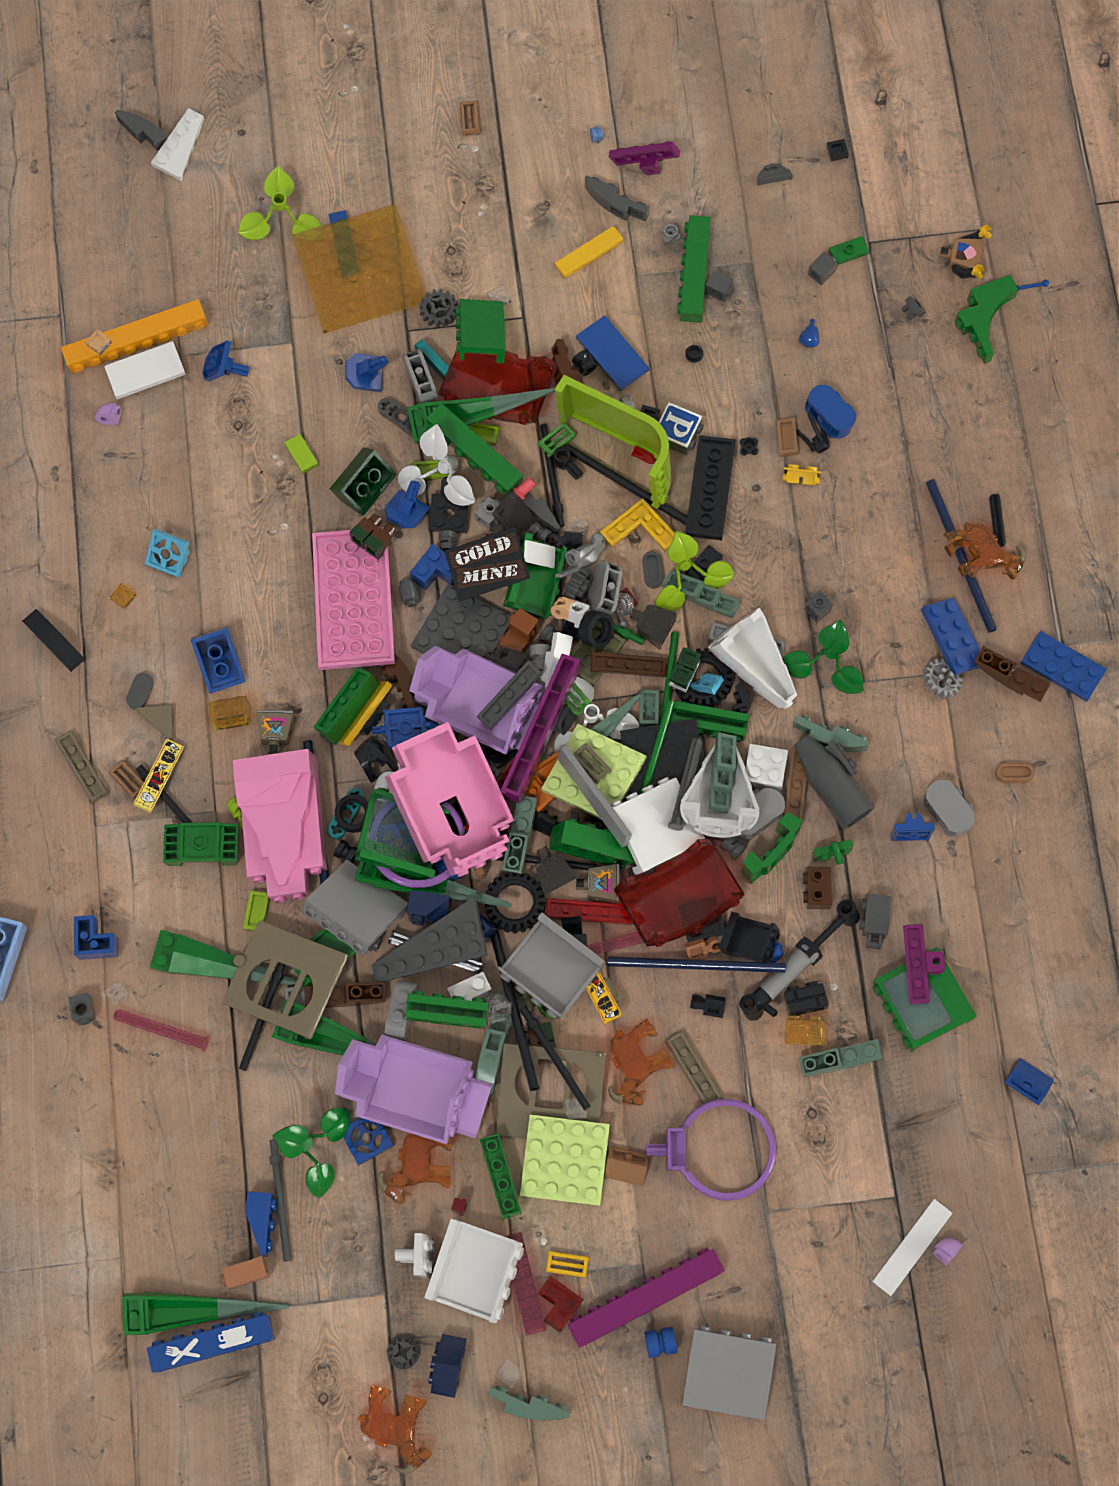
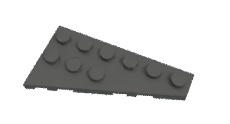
[372,897,488,982]

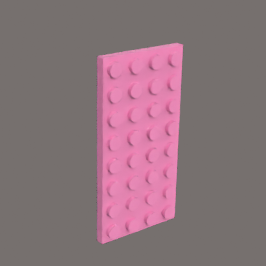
[312,527,395,670]

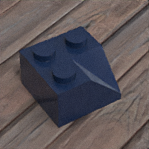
[407,890,452,926]

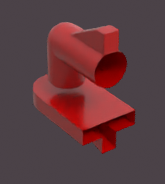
[631,445,656,465]

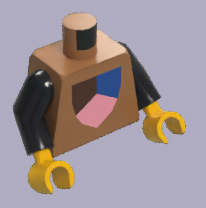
[939,225,992,279]

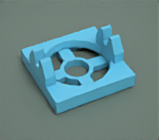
[145,529,190,577]

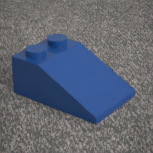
[191,626,246,694]

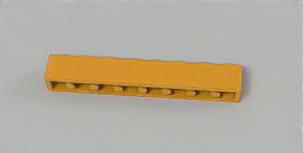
[61,299,208,373]

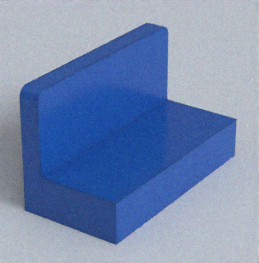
[1004,1058,1054,1105]

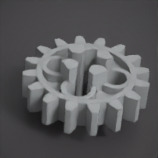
[922,659,963,700]

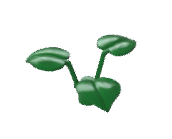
[782,620,864,694]
[273,1107,350,1198]

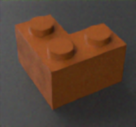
[498,608,539,662]

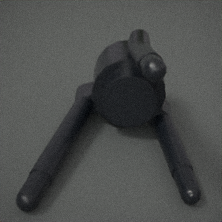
[796,412,830,454]

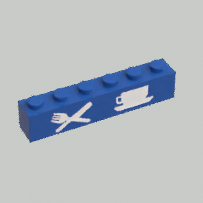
[147,1312,275,1373]

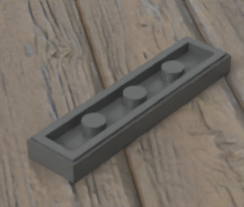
[476,660,543,730]

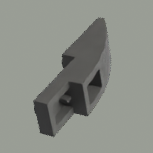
[585,175,649,222]

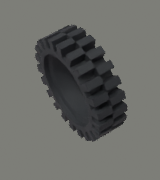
[675,648,733,708]
[485,872,545,934]

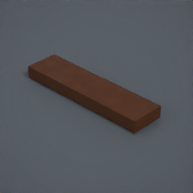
[590,652,667,678]

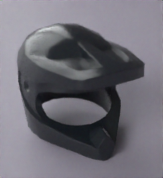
[354,737,398,783]

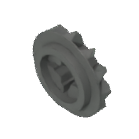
[386,1335,420,1369]

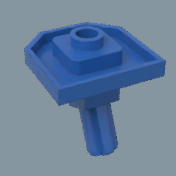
[202,340,250,382]
[345,353,388,392]
[384,480,431,529]

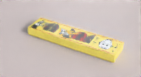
[133,739,184,813]

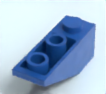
[245,1192,277,1257]

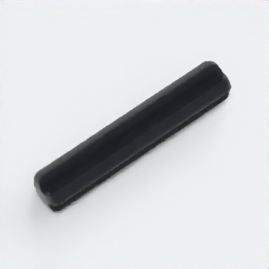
[989,494,1006,548]

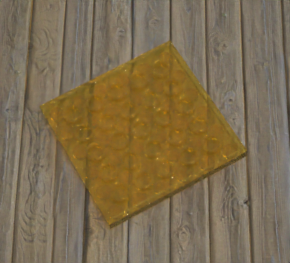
[292,204,426,334]

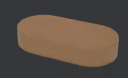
[995,763,1035,783]

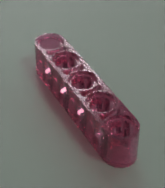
[504,1232,546,1336]

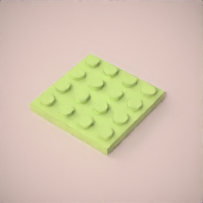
[541,724,646,819]
[520,1115,610,1206]

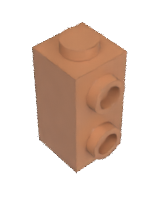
[221,1256,270,1290]

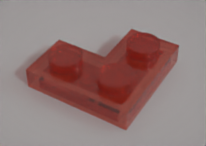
[538,1276,584,1333]

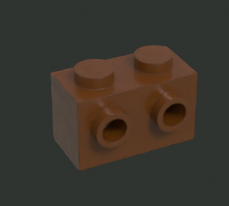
[802,867,832,909]

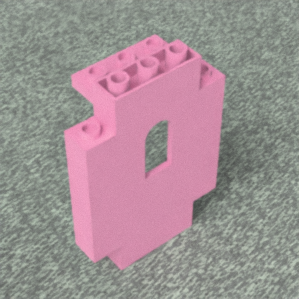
[385,722,514,877]

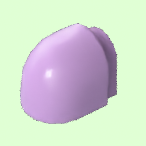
[95,403,121,425]
[933,1238,963,1266]

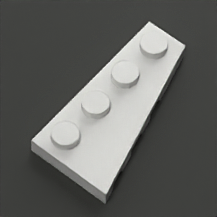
[151,108,204,182]

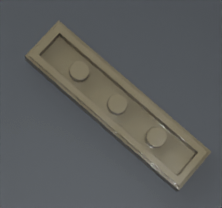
[55,730,109,804]
[665,1031,723,1104]

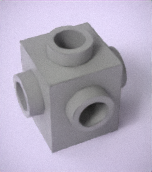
[475,497,504,531]

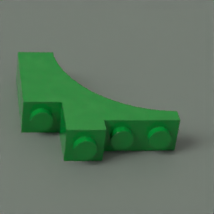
[955,274,1018,364]

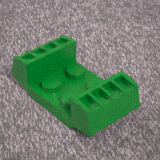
[741,813,802,884]
[163,822,238,866]

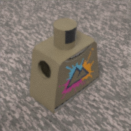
[257,710,295,754]
[576,864,619,903]

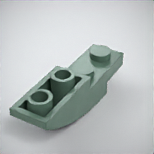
[793,715,870,752]
[502,796,538,874]
[475,1012,512,1095]
[799,1039,883,1077]
[488,1385,571,1421]

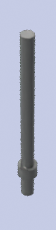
[269,1139,292,1262]

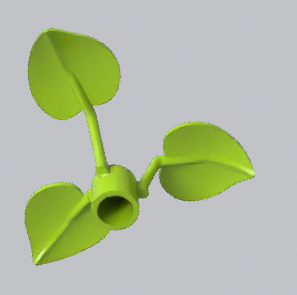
[238,166,324,242]
[654,531,735,612]

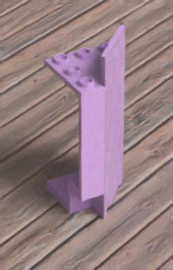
[409,646,544,754]
[335,1034,493,1144]

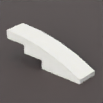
[537,632,573,693]

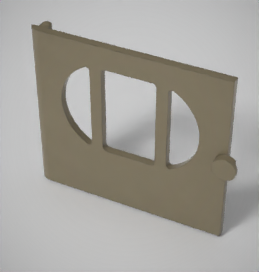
[221,921,348,1039]
[494,1043,606,1138]

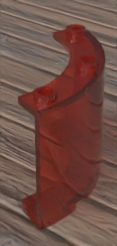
[438,351,558,425]
[614,839,745,947]

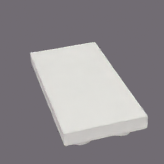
[104,341,186,400]

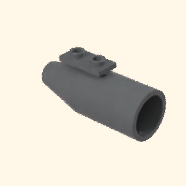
[794,735,875,830]

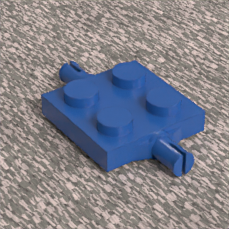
[372,707,438,749]

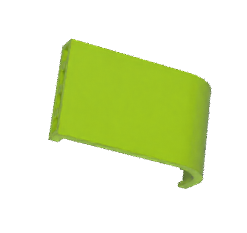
[555,375,672,509]

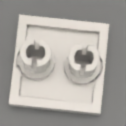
[395,1233,435,1278]

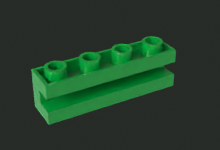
[314,667,379,745]
[669,701,749,742]
[405,991,488,1029]
[479,1133,522,1220]

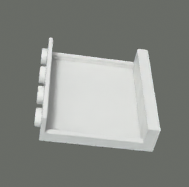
[610,777,706,875]
[424,1219,524,1323]

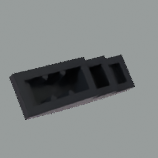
[22,609,85,672]

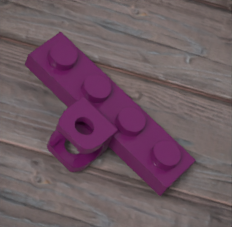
[608,141,680,175]
[903,924,945,1005]

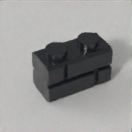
[783,981,829,1017]

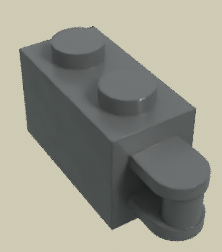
[859,894,891,950]

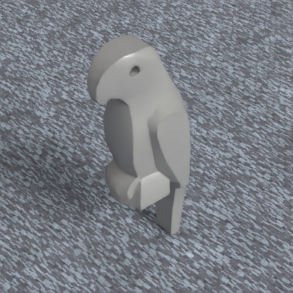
[555,533,606,578]

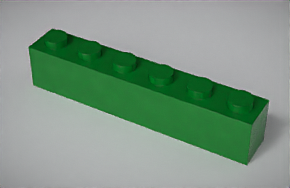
[677,215,711,323]
[426,403,523,496]

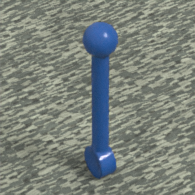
[1016,280,1049,291]

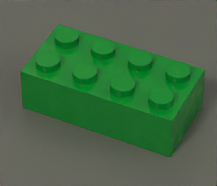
[549,818,634,869]

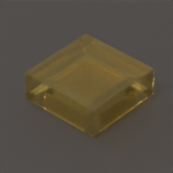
[109,583,137,609]

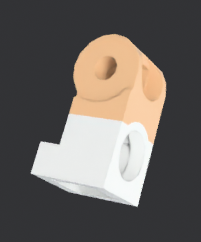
[551,597,590,629]

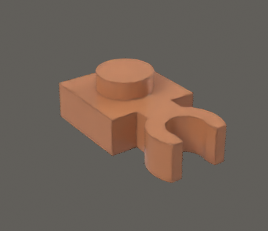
[684,936,721,960]

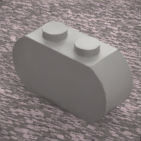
[402,349,438,404]
[587,560,623,616]
[924,780,975,837]
[738,788,785,840]
[384,980,418,1041]

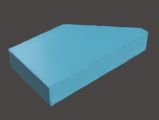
[689,673,724,694]

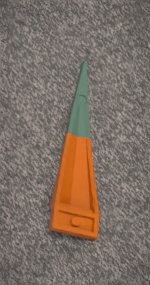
[524,694,641,812]

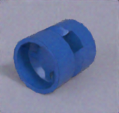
[644,1326,677,1358]

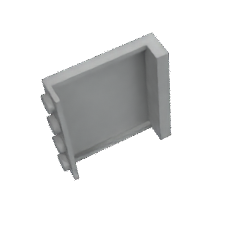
[302,859,408,957]
[498,913,606,1020]
[682,1325,776,1420]

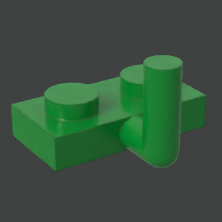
[812,839,853,865]

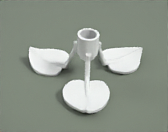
[398,424,476,506]
[554,677,639,753]

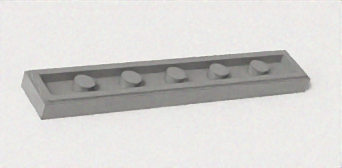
[557,746,632,848]

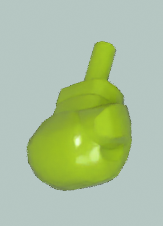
[227,796,243,830]

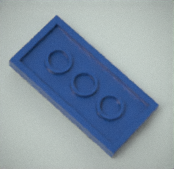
[921,598,980,676]
[1021,631,1107,702]

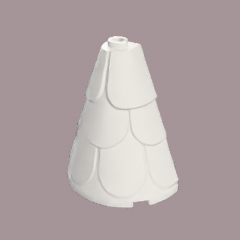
[708,608,797,709]
[680,745,759,838]

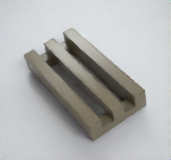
[573,743,612,784]

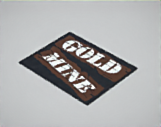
[445,527,530,602]

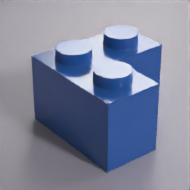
[410,544,454,590]
[74,915,118,960]

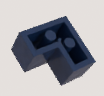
[428,1334,467,1398]

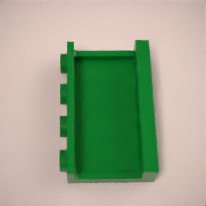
[455,299,506,363]
[503,532,567,620]

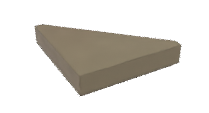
[136,705,173,741]

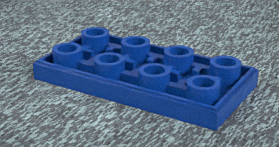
[576,315,649,391]

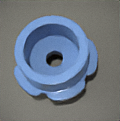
[590,125,603,143]

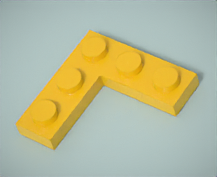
[600,498,675,552]

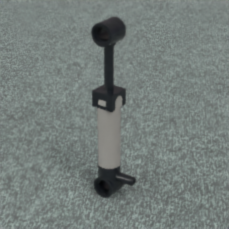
[739,899,860,1021]

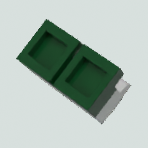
[669,647,701,692]

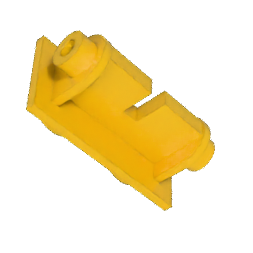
[782,464,821,486]

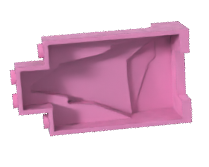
[233,749,327,903]

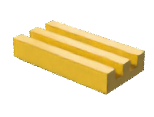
[546,1251,589,1278]

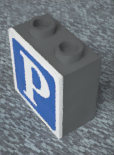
[659,402,704,455]

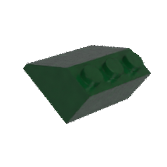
[329,447,397,516]

